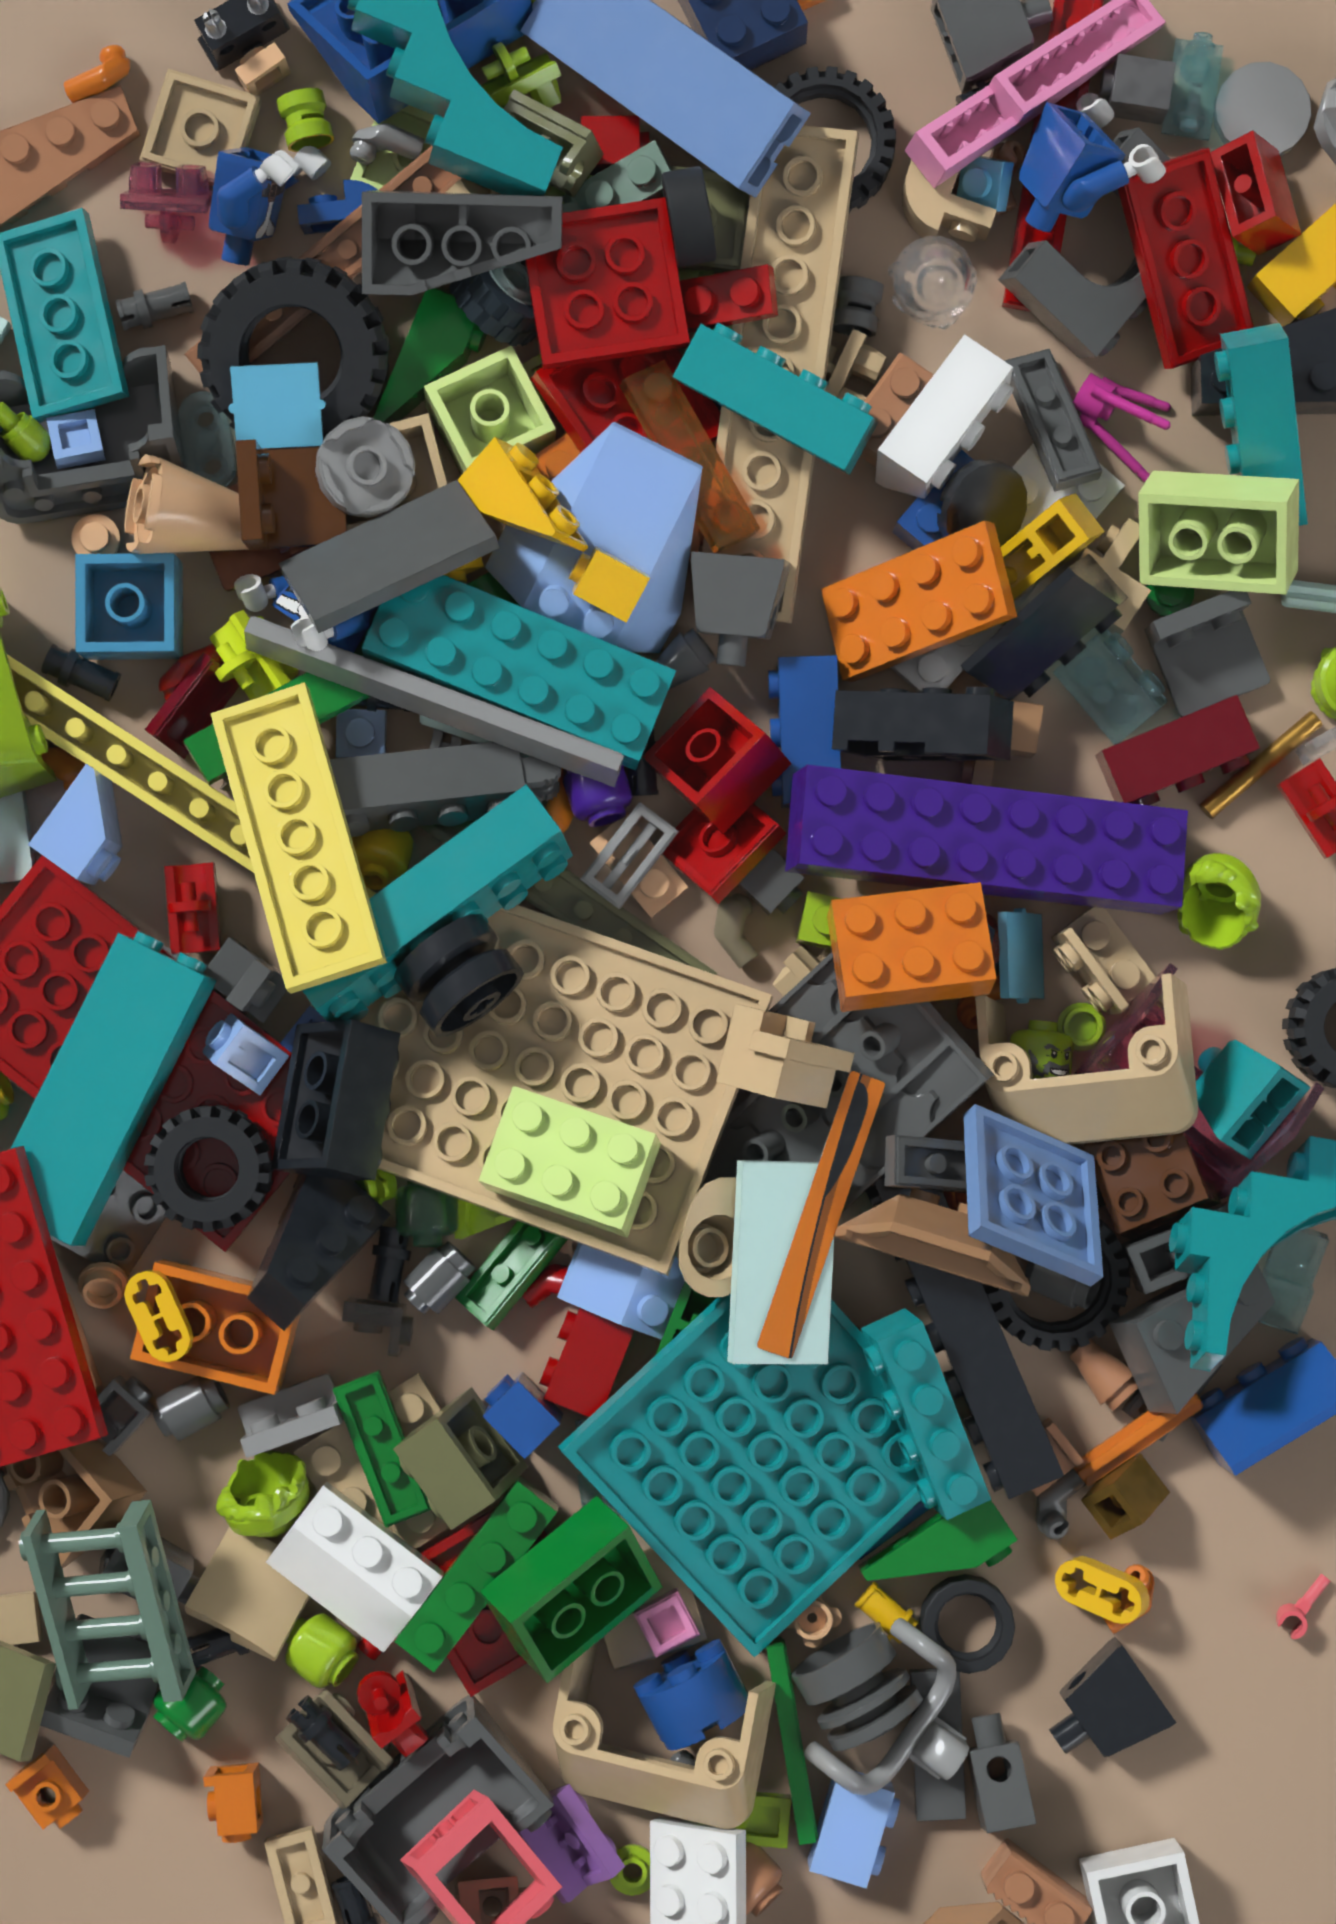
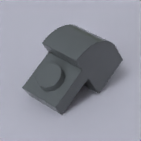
[204,937,287,1023]

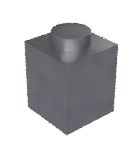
[1099,53,1176,125]

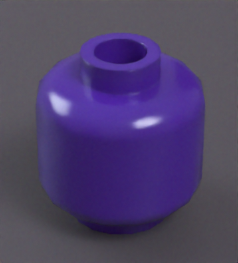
[563,765,633,827]

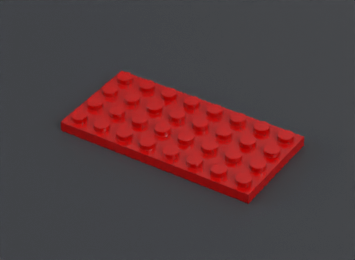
[0,855,292,1252]

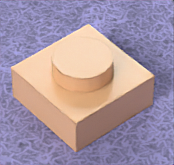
[235,42,291,96]

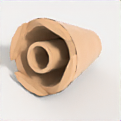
[124,454,249,554]

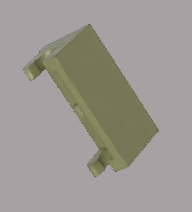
[503,89,604,198]

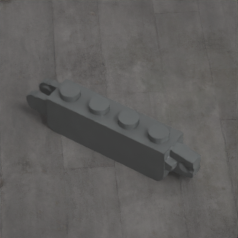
[330,742,561,837]

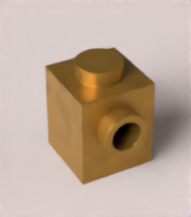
[1081,1453,1170,1540]

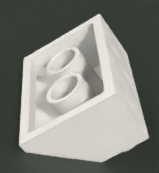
[875,334,1014,499]
[266,1482,444,1653]

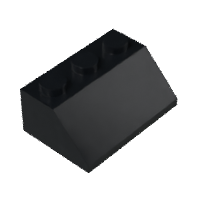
[960,554,1128,700]
[271,1019,401,1181]

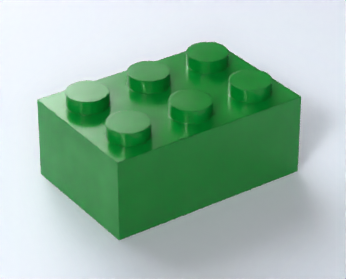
[480,1496,663,1683]

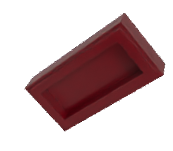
[145,652,240,759]

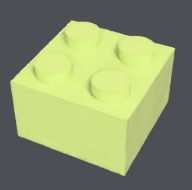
[424,346,556,475]

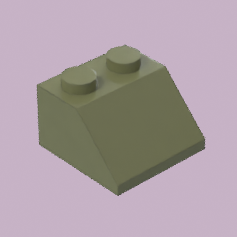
[393,1387,529,1530]

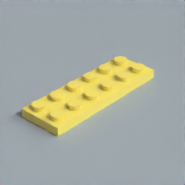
[210,682,387,994]

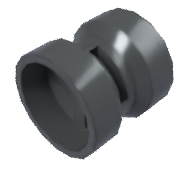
[832,276,884,337]

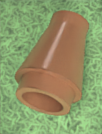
[1069,1338,1138,1411]

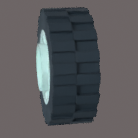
[449,260,537,346]

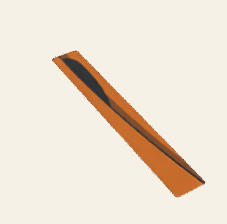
[757,1071,885,1358]

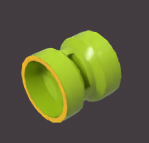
[276,88,335,152]

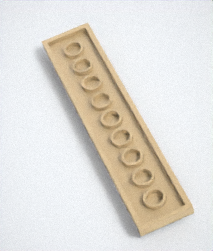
[694,125,859,624]

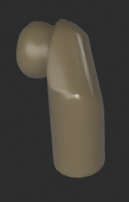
[714,893,759,969]

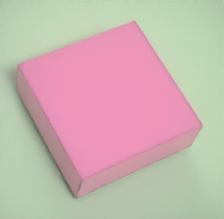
[633,1588,700,1658]

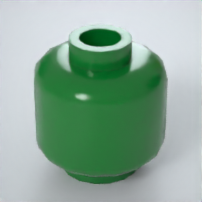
[153,1665,227,1743]

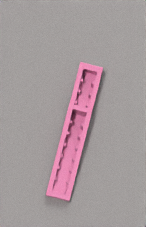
[905,0,1166,189]

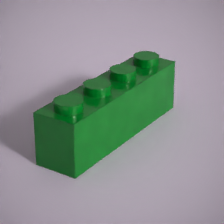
[394,1476,559,1673]

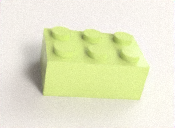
[1138,470,1299,595]
[478,1086,661,1238]

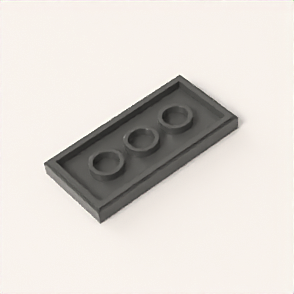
[278,480,500,633]

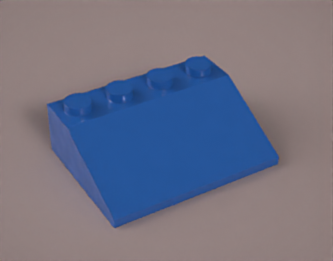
[287,0,533,124]

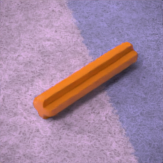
[1074,1392,1203,1486]

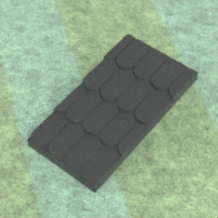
[702,952,994,1213]

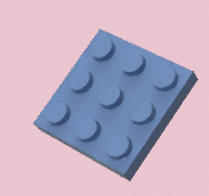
[963,1104,1103,1287]

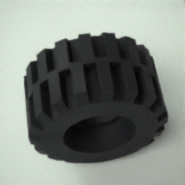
[1282,968,1336,1088]
[144,1105,275,1232]

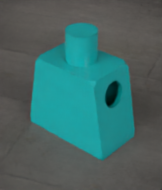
[1196,1039,1311,1159]

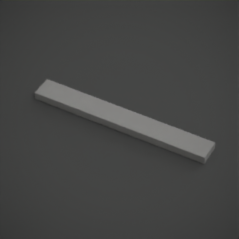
[244,616,624,787]

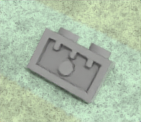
[238,1373,344,1458]

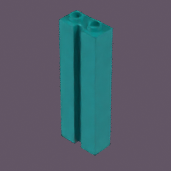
[10,931,217,1246]

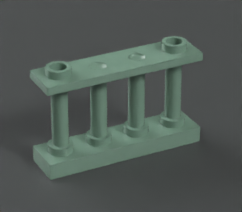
[19,1500,196,1710]

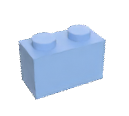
[807,1770,900,1889]

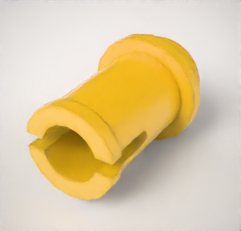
[854,1581,918,1644]

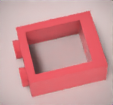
[400,1790,562,1924]

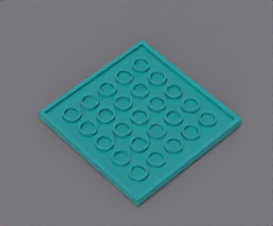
[558,1294,921,1658]

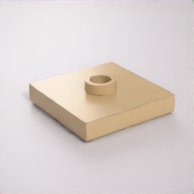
[139,69,262,186]

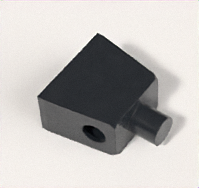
[1049,1637,1177,1757]

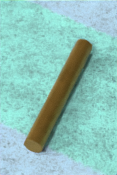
[1199,711,1323,819]

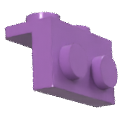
[518,1784,625,1904]

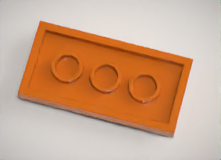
[821,520,1018,682]

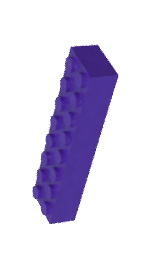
[785,764,1188,915]

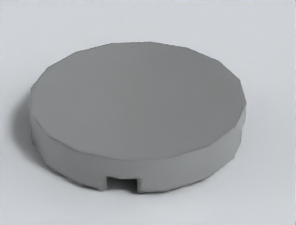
[1213,62,1311,156]
[315,416,416,518]

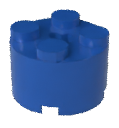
[633,1639,748,1751]

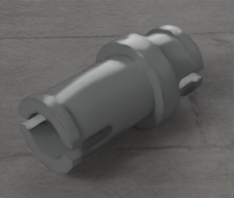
[115,281,194,331]

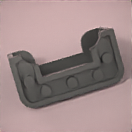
[0,345,187,524]
[322,1695,554,1924]

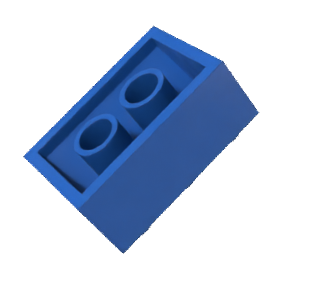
[1190,1336,1336,1476]

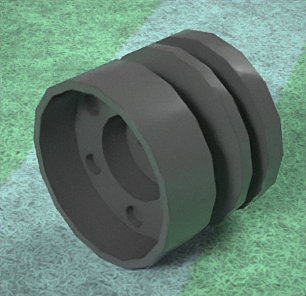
[791,1622,923,1751]

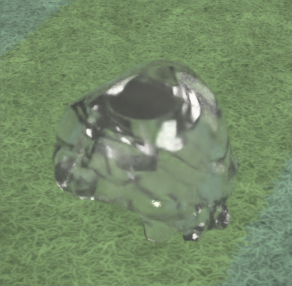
[888,236,977,330]

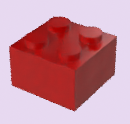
[642,687,792,834]

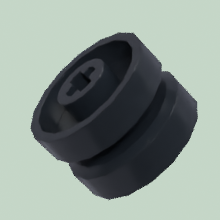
[394,914,524,1037]

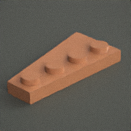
[0,85,141,229]

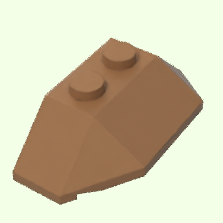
[834,1189,1031,1297]

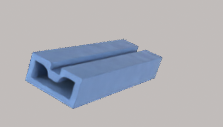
[520,0,811,198]

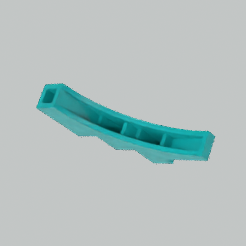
[347,0,563,196]
[1169,1136,1336,1372]

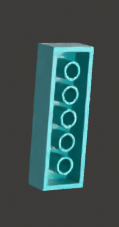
[362,575,676,770]
[302,784,573,1021]

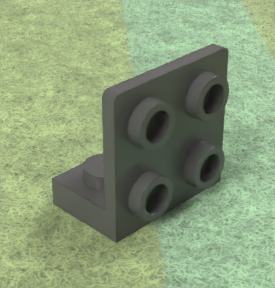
[1144,591,1270,717]
[40,1614,159,1758]

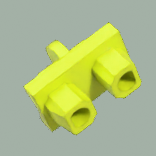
[209,610,299,700]

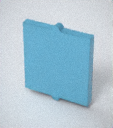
[228,362,326,449]
[998,908,1045,1004]

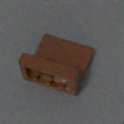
[236,439,347,551]
[1084,1132,1221,1239]

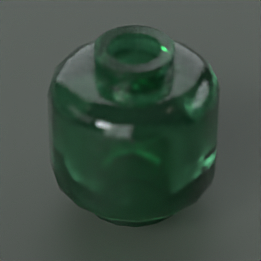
[395,1180,459,1248]

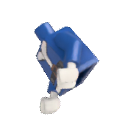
[1019,93,1166,232]
[208,146,331,266]
[234,574,379,653]

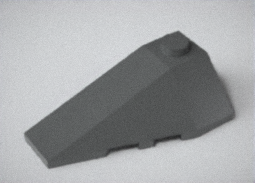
[362,190,563,295]

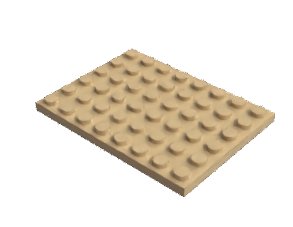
[360,867,773,1276]

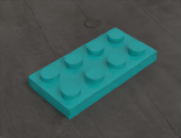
[0,208,129,423]

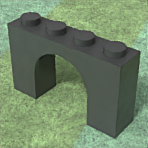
[998,127,1170,358]

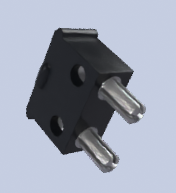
[194,0,290,71]

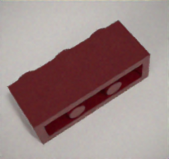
[1095,695,1260,806]

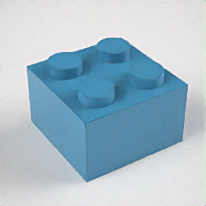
[75,553,183,660]

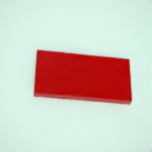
[1118,148,1254,369]

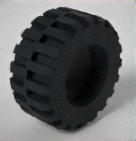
[197,256,390,448]

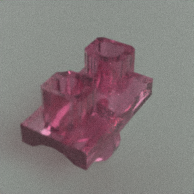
[120,162,213,244]

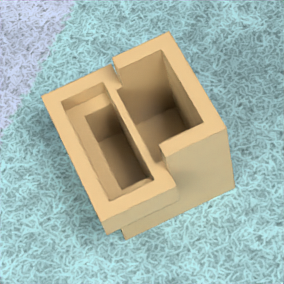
[716,1004,855,1108]

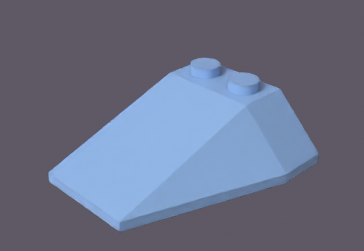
[485,422,703,653]

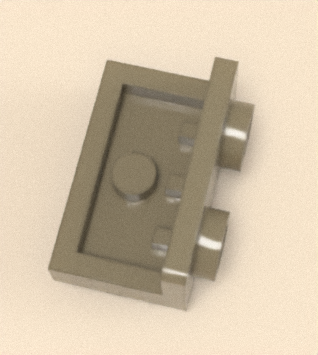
[274,1690,394,1810]

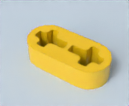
[124,1270,193,1362]
[1055,1556,1150,1624]

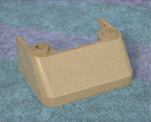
[975,973,1198,1145]
[553,1642,776,1829]

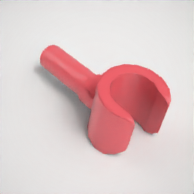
[1276,1574,1331,1639]

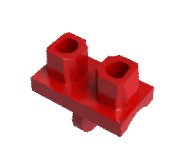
[1276,758,1336,859]
[164,862,222,955]
[357,1670,428,1757]

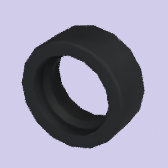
[661,166,716,267]
[919,1574,1015,1674]

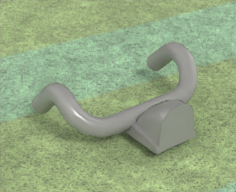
[804,1618,969,1795]

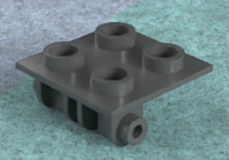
[50,1170,166,1277]

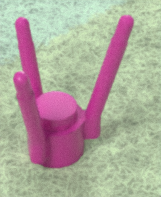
[1073,373,1171,483]

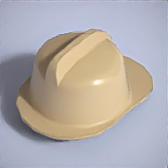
[676,1177,736,1297]

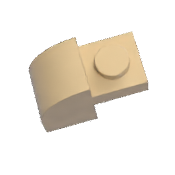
[902,160,997,243]
[1076,518,1151,638]

